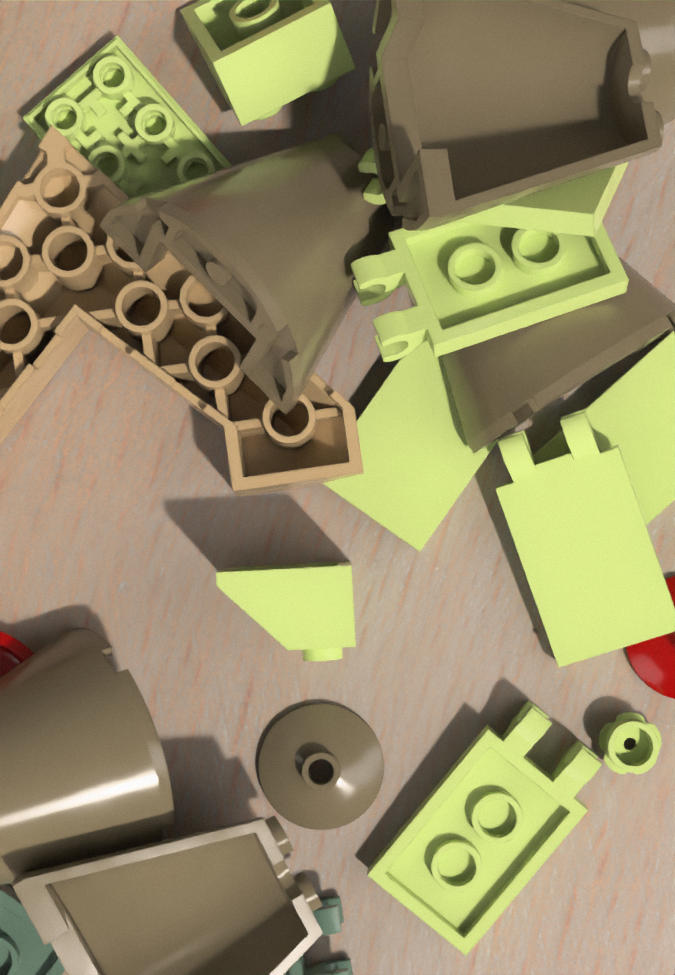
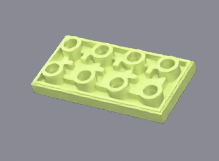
[23,35,232,198]

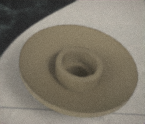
[258,703,384,830]

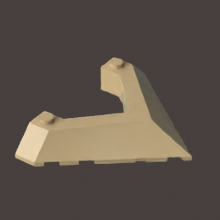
[0,125,364,497]

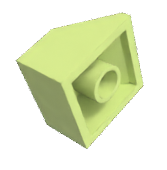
[180,0,356,126]
[216,561,356,661]

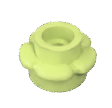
[598,712,662,774]

